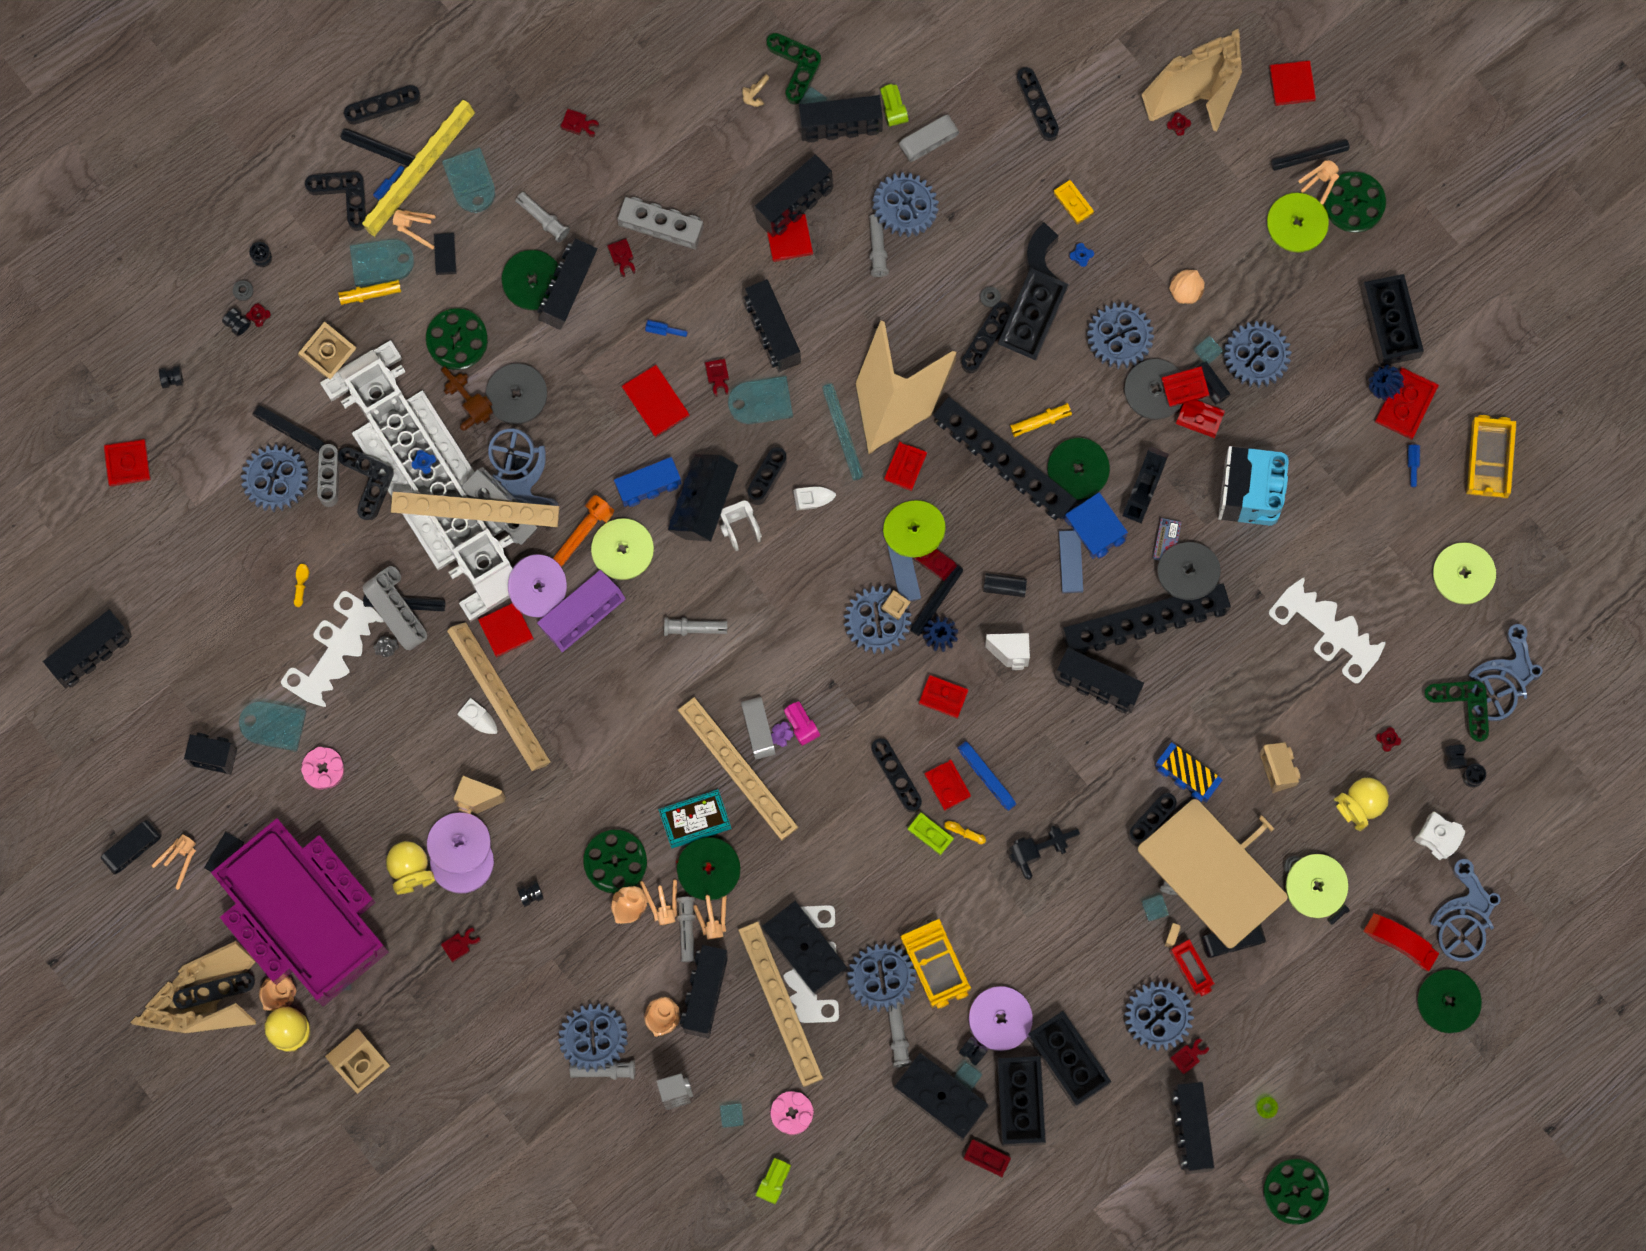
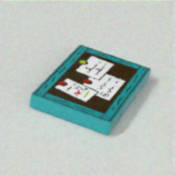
[658,790,732,849]

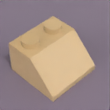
[298,322,357,380]
[1259,742,1300,793]
[454,776,506,814]
[325,1028,390,1094]

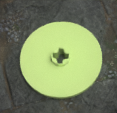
[591,519,654,580]
[1433,543,1496,604]
[1286,854,1348,918]

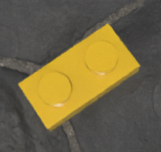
[1053,180,1094,225]

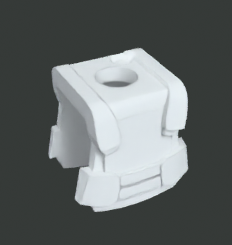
[720,500,762,551]
[1414,812,1465,860]

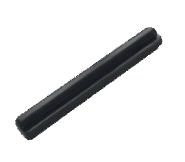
[340,129,415,166]
[1271,139,1350,171]
[910,564,963,636]
[363,595,446,612]

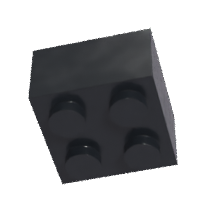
[184,733,237,775]

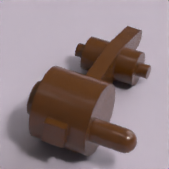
[440,366,493,431]

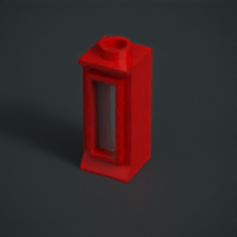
[1170,939,1215,997]

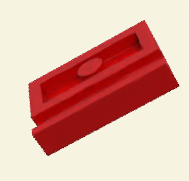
[1162,367,1210,407]
[1176,400,1225,438]
[884,442,927,491]
[919,675,969,719]
[924,760,971,811]

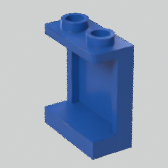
[1064,492,1128,559]

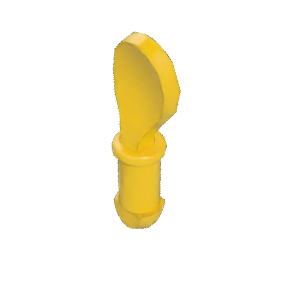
[293,564,310,607]
[944,821,986,844]

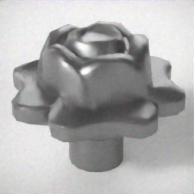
[373,636,399,657]

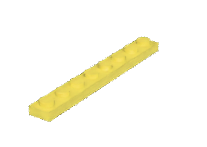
[362,100,475,237]

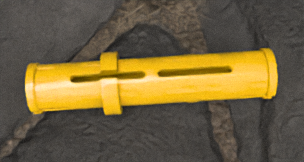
[338,280,401,305]
[1010,403,1072,438]

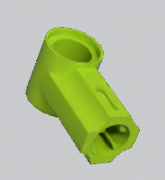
[880,84,909,127]
[756,1158,791,1205]

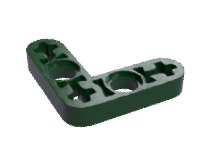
[766,33,821,105]
[1425,681,1489,742]

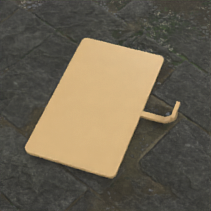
[1138,799,1287,948]

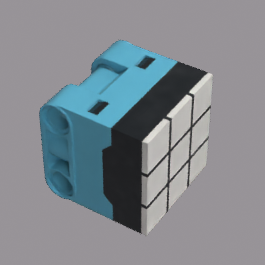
[1218,446,1289,526]

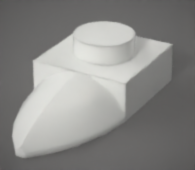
[793,487,836,510]
[457,698,498,734]

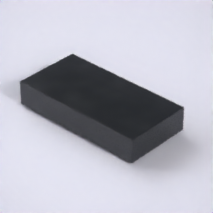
[434,233,457,275]

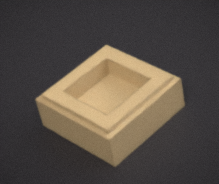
[881,590,910,620]
[1165,923,1181,948]

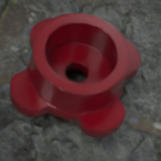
[1167,113,1191,136]
[246,303,271,327]
[1376,727,1401,752]

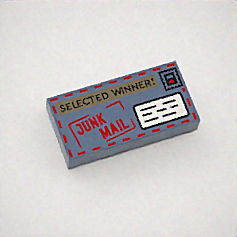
[1153,518,1181,561]

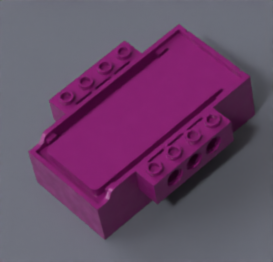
[211,818,389,1007]

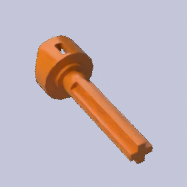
[553,495,614,567]

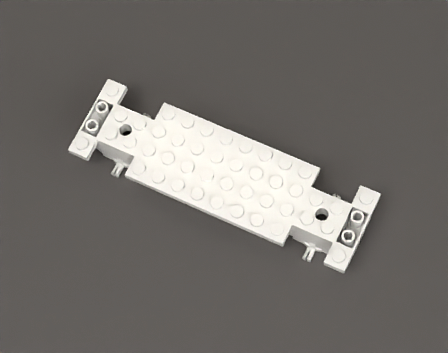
[320,340,514,622]

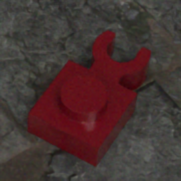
[561,109,599,137]
[607,239,636,278]
[705,359,729,397]
[441,928,481,963]
[1170,1038,1209,1075]

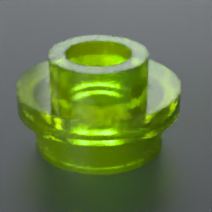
[1257,1097,1278,1119]

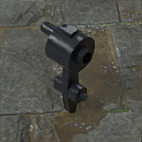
[1008,826,1080,880]

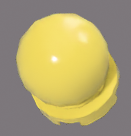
[1334,778,1389,831]
[386,841,435,895]
[265,1006,310,1052]

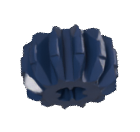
[1369,365,1404,401]
[923,616,958,652]

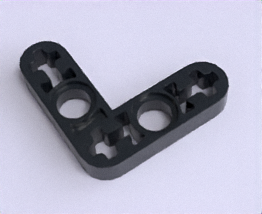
[305,172,366,231]
[338,447,394,520]

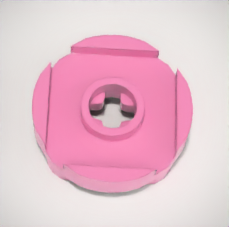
[301,747,344,790]
[771,1091,813,1135]

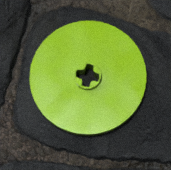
[1267,193,1329,253]
[883,500,946,557]

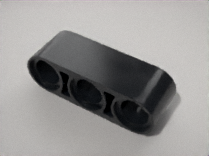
[748,447,787,505]
[1128,793,1177,846]
[100,819,162,875]
[1201,924,1266,958]

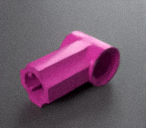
[784,701,820,746]

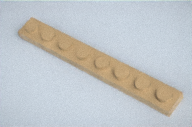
[391,492,560,527]
[447,622,550,771]
[678,697,798,841]
[739,922,823,1088]

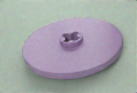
[508,555,567,617]
[427,813,491,874]
[430,839,494,893]
[969,986,1033,1051]

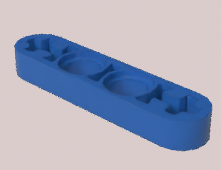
[957,741,1016,811]

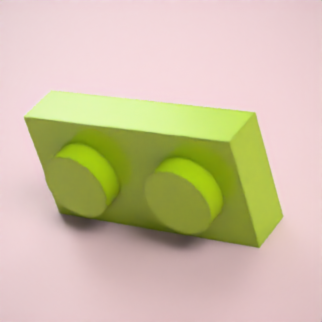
[908,813,954,856]

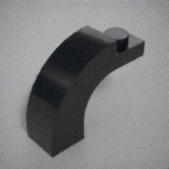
[1026,223,1060,280]
[1122,447,1169,524]

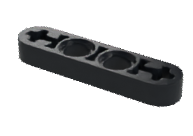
[1017,67,1059,141]
[344,85,421,125]
[961,302,1011,373]
[252,405,326,454]
[871,738,922,813]
[173,973,255,1009]

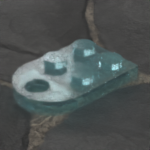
[442,148,495,213]
[350,240,414,287]
[728,376,793,424]
[239,702,307,752]

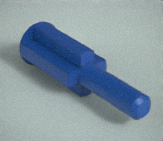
[373,166,404,201]
[645,320,688,337]
[1408,445,1420,487]

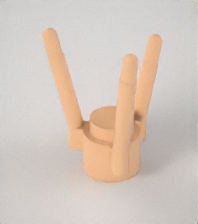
[1298,160,1339,204]
[393,209,436,249]
[152,834,196,890]
[640,879,678,925]
[693,895,727,940]

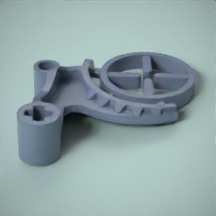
[488,428,559,506]
[1469,624,1543,721]
[1431,859,1500,962]

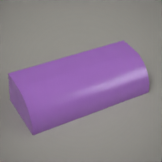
[537,570,626,652]

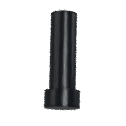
[1328,905,1350,925]

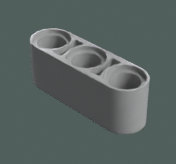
[899,115,959,162]
[317,444,340,507]
[741,697,776,760]

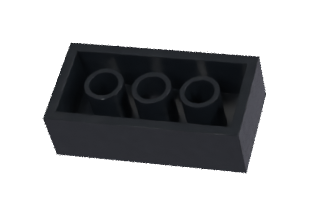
[799,95,883,143]
[754,154,834,237]
[537,238,598,330]
[998,268,1070,361]
[1361,274,1424,366]
[743,279,801,373]
[668,454,738,542]
[42,609,132,689]
[1055,648,1144,714]
[762,901,848,996]
[680,945,728,1039]
[1027,1011,1112,1108]
[894,1053,989,1141]
[997,1056,1046,1147]
[1171,1082,1214,1175]

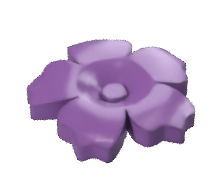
[771,722,794,747]

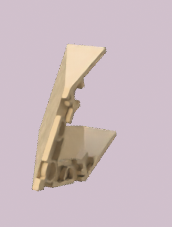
[1142,29,1242,131]
[856,321,957,454]
[130,941,256,1033]

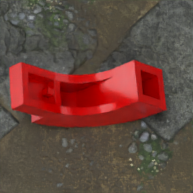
[1364,914,1439,972]

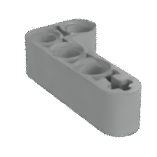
[363,566,427,650]

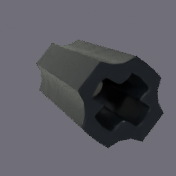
[1196,361,1231,405]
[983,573,1027,597]

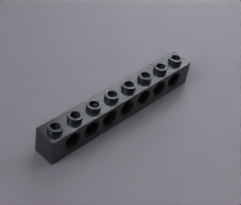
[933,397,1078,521]
[1062,583,1231,655]

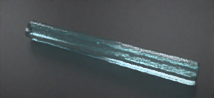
[823,384,863,481]

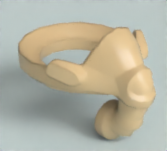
[742,74,769,107]

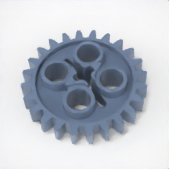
[872,172,939,237]
[1087,302,1154,369]
[1224,321,1291,388]
[241,445,309,512]
[844,586,912,654]
[847,944,917,1012]
[1124,981,1194,1051]
[558,1004,628,1072]

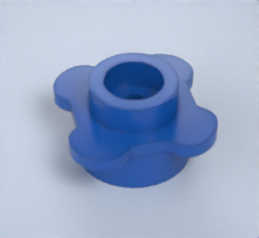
[1070,243,1094,267]
[412,450,436,474]

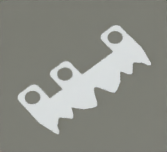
[1269,578,1385,683]
[281,591,384,707]
[783,906,839,1023]

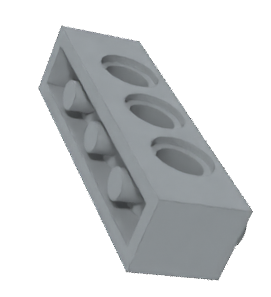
[618,197,704,250]
[461,467,541,545]
[657,1073,693,1110]

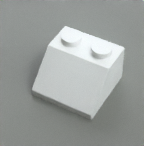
[985,633,1030,670]

